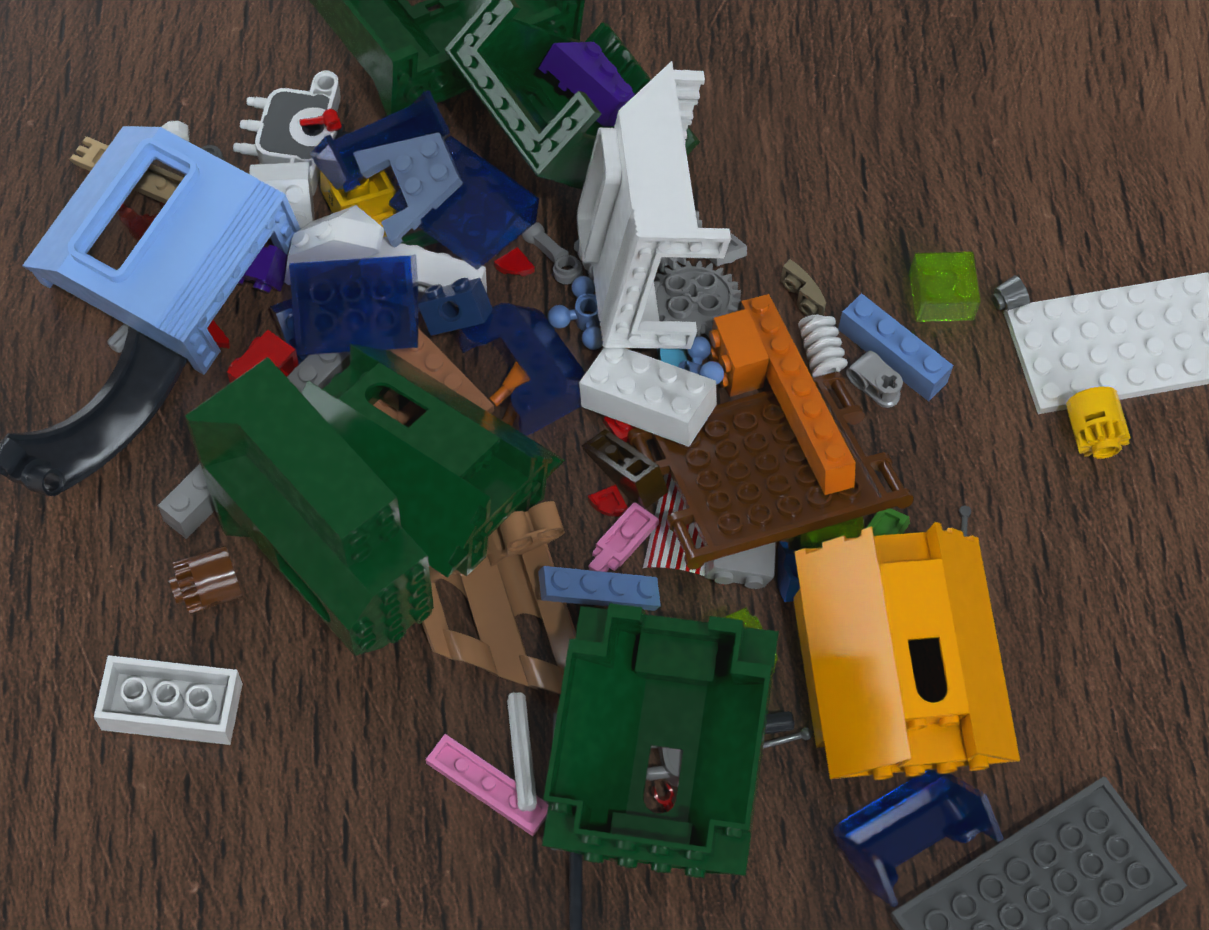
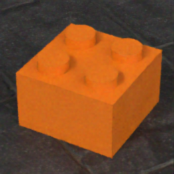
[708,308,769,397]

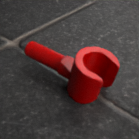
[300,109,342,131]
[652,781,674,812]

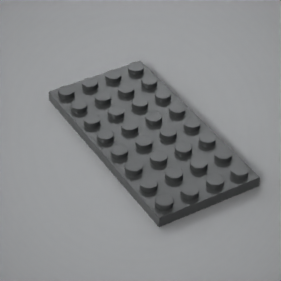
[890,776,1187,930]

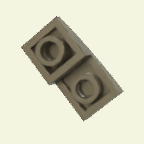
[780,259,826,316]

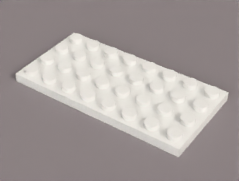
[1004,272,1209,414]

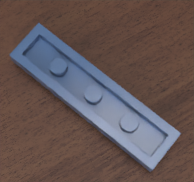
[538,566,661,611]

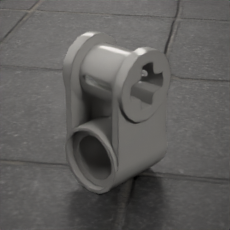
[846,351,903,408]

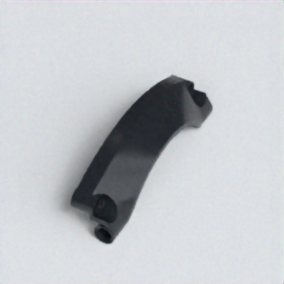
[0,326,188,496]

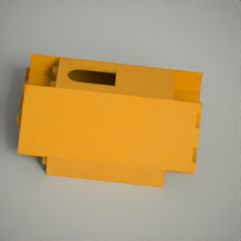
[793,522,1020,780]

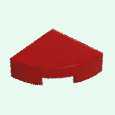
[494,247,535,276]
[588,484,628,517]

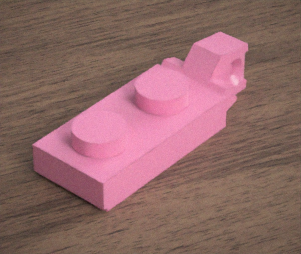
[588,502,659,572]

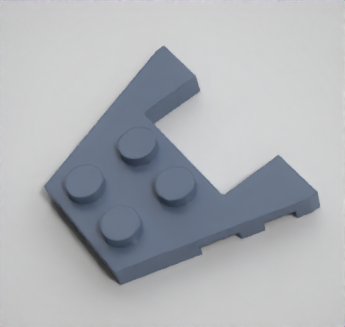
[353,132,463,248]

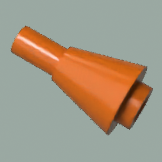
[489,359,538,407]

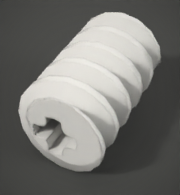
[798,314,848,378]

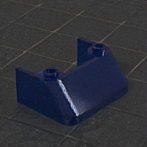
[310,90,450,193]
[833,769,1004,907]

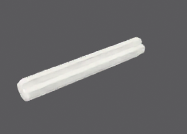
[507,692,537,811]

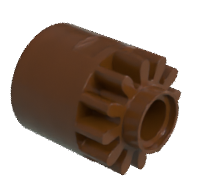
[168,545,243,615]

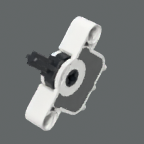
[233,71,382,196]

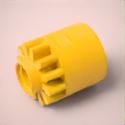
[1066,386,1130,459]

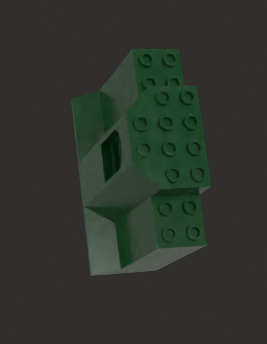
[309,0,585,123]
[185,357,434,656]

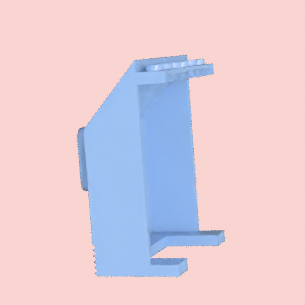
[22,126,301,375]

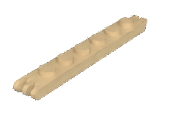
[69,137,184,204]

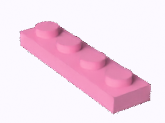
[426,734,548,836]

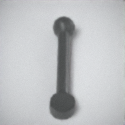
[958,505,972,537]
[763,727,813,749]

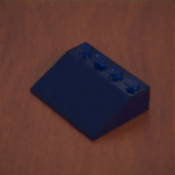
[389,136,539,270]
[289,254,418,355]

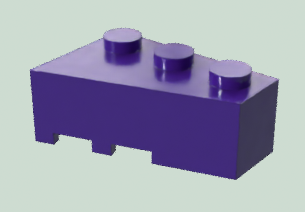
[539,42,635,127]
[238,245,288,293]

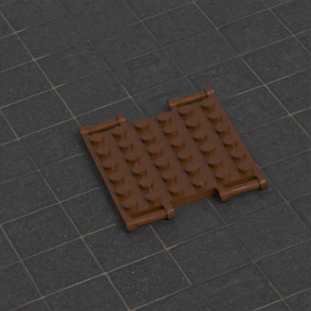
[627,372,914,570]

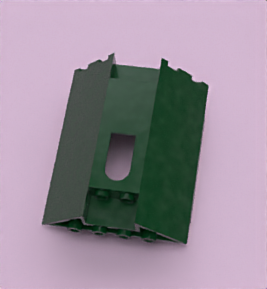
[302,344,565,578]
[542,603,779,879]

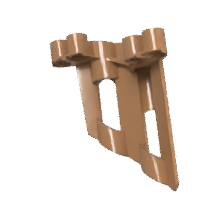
[422,501,576,694]

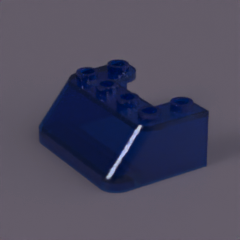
[458,303,585,436]

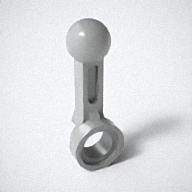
[522,221,583,284]

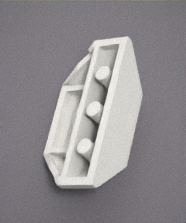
[284,205,385,285]

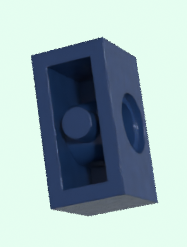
[417,278,493,336]

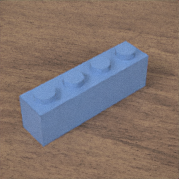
[838,293,954,402]

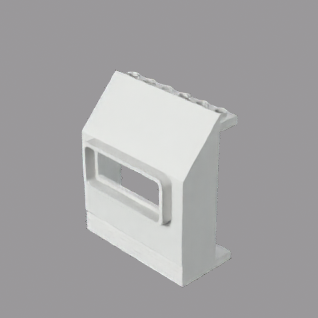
[577,61,731,349]

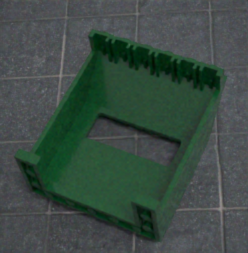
[445,0,700,190]

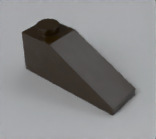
[582,429,668,509]

